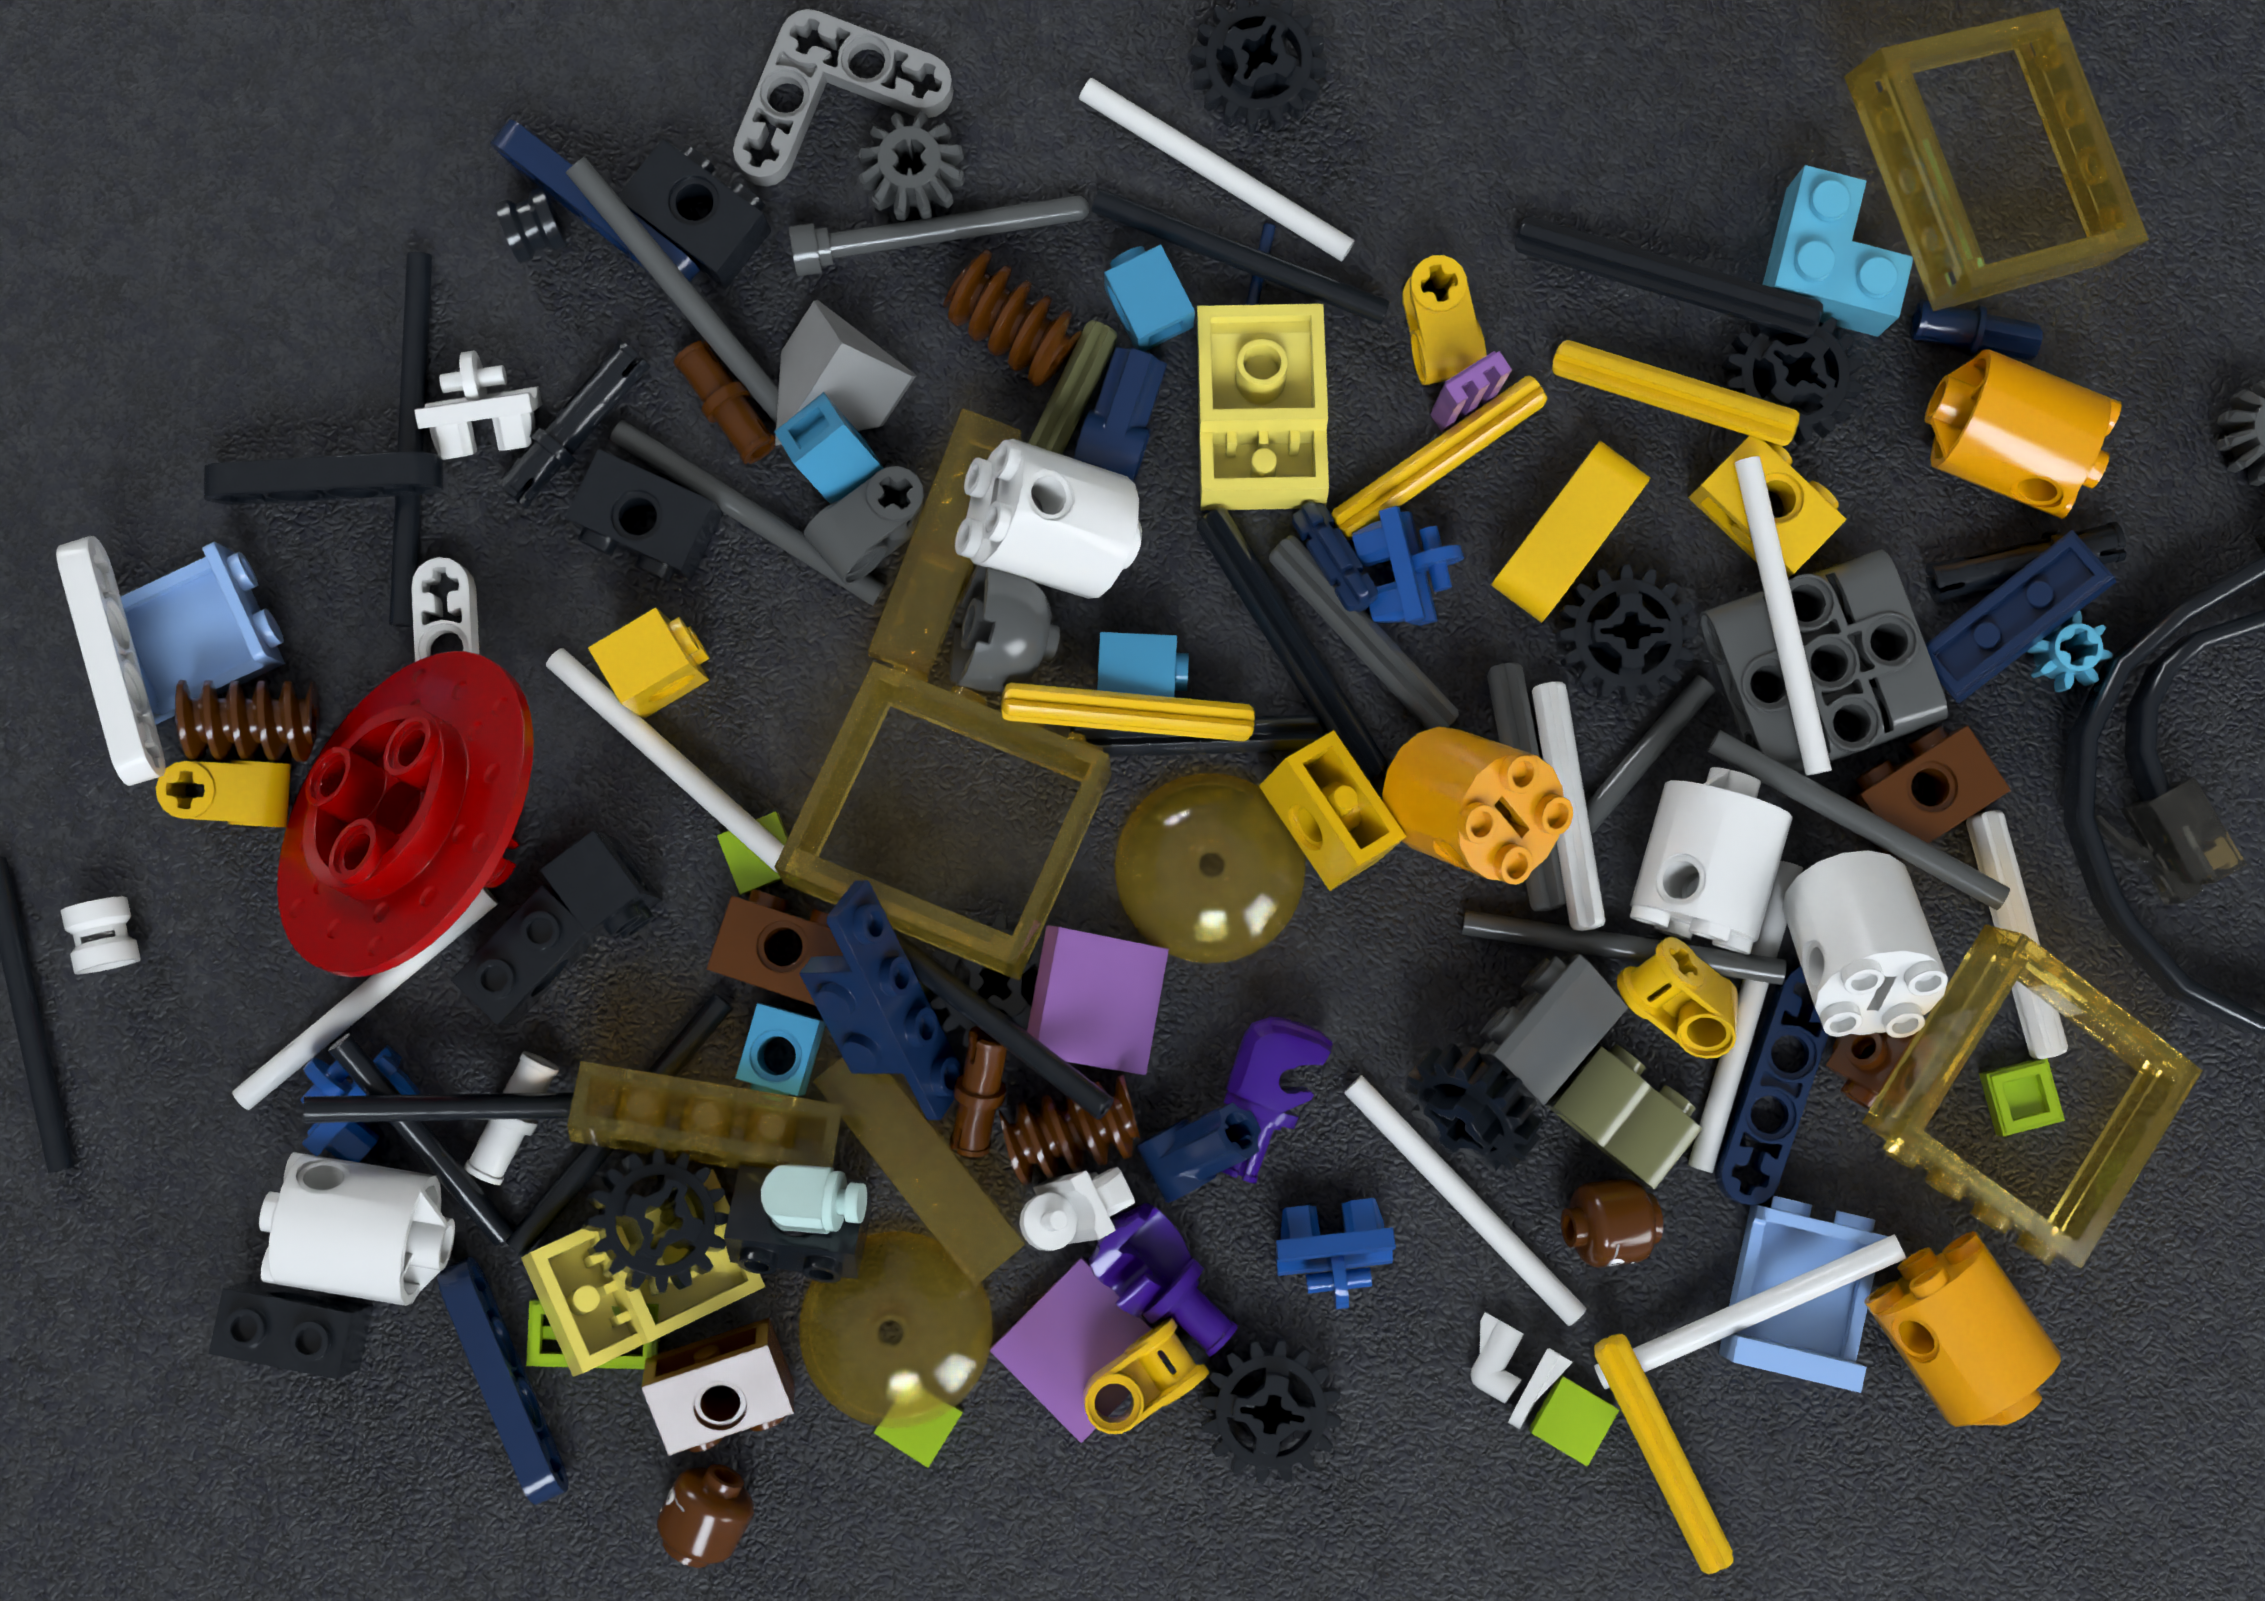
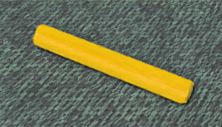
[1552,340,1799,446]
[1331,376,1547,540]
[1001,682,1255,741]
[1594,1333,1734,1574]

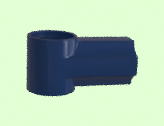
[1074,347,1167,482]
[1136,1102,1261,1203]

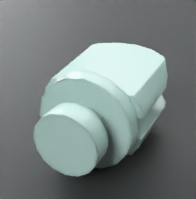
[761,1164,867,1234]

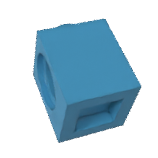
[1104,244,1195,352]
[774,392,884,504]
[1097,632,1189,697]
[735,1003,826,1104]

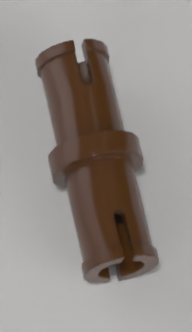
[673,340,776,464]
[949,1026,1007,1158]

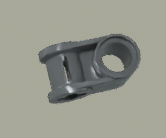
[804,466,925,585]

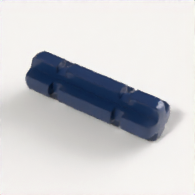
[1292,501,1378,613]

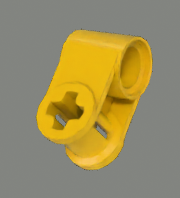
[1402,255,1487,385]
[156,760,291,827]
[1616,937,1738,1059]
[1083,1318,1209,1434]

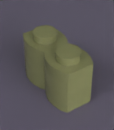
[1545,1044,1702,1189]

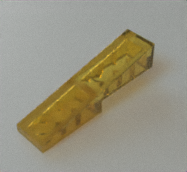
[868,408,1022,678]
[813,1057,1026,1287]

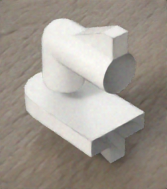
[1470,1312,1573,1429]

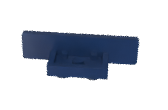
[799,880,963,1120]

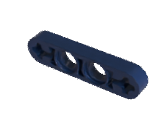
[490,119,700,282]
[1715,966,1829,1205]
[437,1257,568,1505]

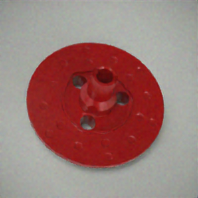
[277,651,534,977]

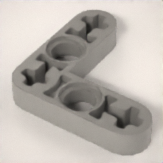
[733,9,954,187]

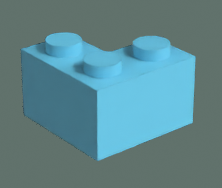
[1763,165,1914,337]

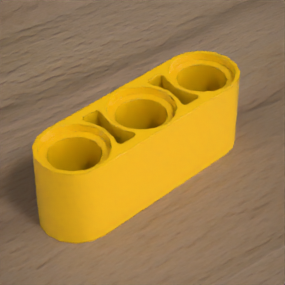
[1491,441,1651,623]

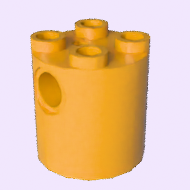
[1924,349,2122,519]
[1382,726,1573,885]
[1864,1231,2061,1427]

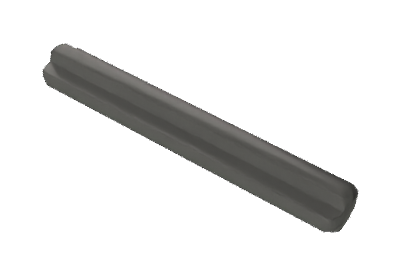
[1269,535,1459,730]
[1487,663,1566,911]

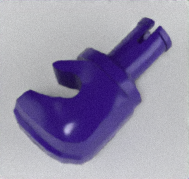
[1221,1017,1332,1184]
[1089,1202,1238,1357]

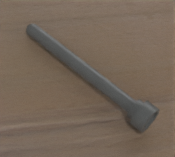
[789,196,1089,277]

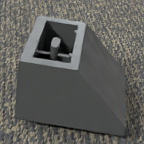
[1479,954,1628,1106]

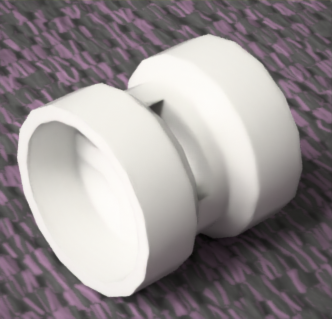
[61,896,141,974]

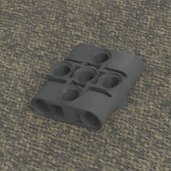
[1700,549,1948,784]

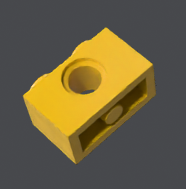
[1688,436,1847,578]
[588,608,710,719]
[1259,730,1407,891]

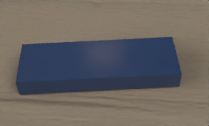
[1925,530,2116,704]

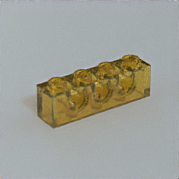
[567,1061,843,1169]

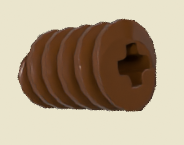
[943,250,1082,386]
[175,680,320,761]
[999,1075,1141,1185]

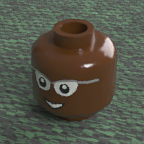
[1561,1178,1663,1268]
[656,1464,754,1568]

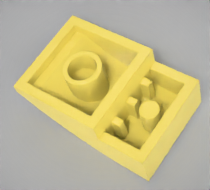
[1197,304,1329,511]
[521,1169,765,1377]

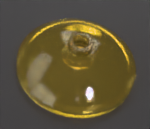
[1115,773,1305,963]
[799,1231,993,1428]

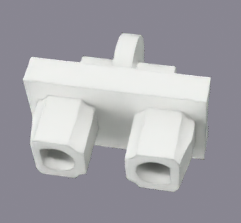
[414,351,542,460]
[1020,1167,1135,1251]

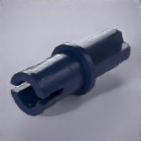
[1910,299,2043,360]

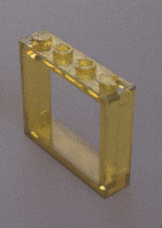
[1844,8,2149,312]
[774,661,1112,981]
[1862,924,2203,1268]

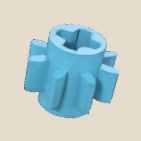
[2027,611,2113,692]

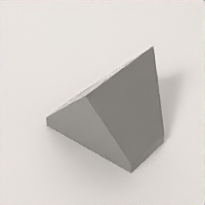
[775,300,917,446]

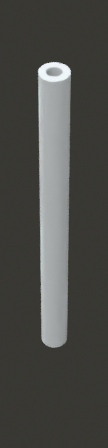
[1079,78,1355,262]
[1734,456,1832,776]
[546,648,794,873]
[1687,861,1803,1173]
[232,887,498,1110]
[1343,1075,1587,1326]
[1594,1234,1906,1389]

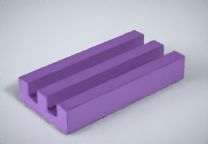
[1430,351,1512,433]

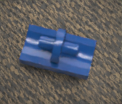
[1352,506,1464,626]
[300,1045,420,1163]
[1275,1198,1396,1310]

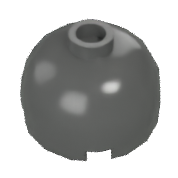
[950,565,1060,693]

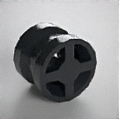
[495,186,568,264]

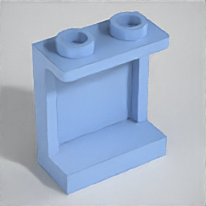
[121,542,285,724]
[1719,1195,1889,1393]

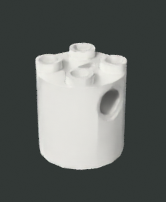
[955,439,1142,599]
[1630,767,1793,954]
[1782,850,1948,1038]
[259,1152,455,1306]

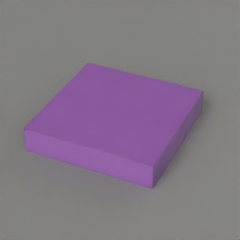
[1027,926,1169,1075]
[990,1256,1167,1443]

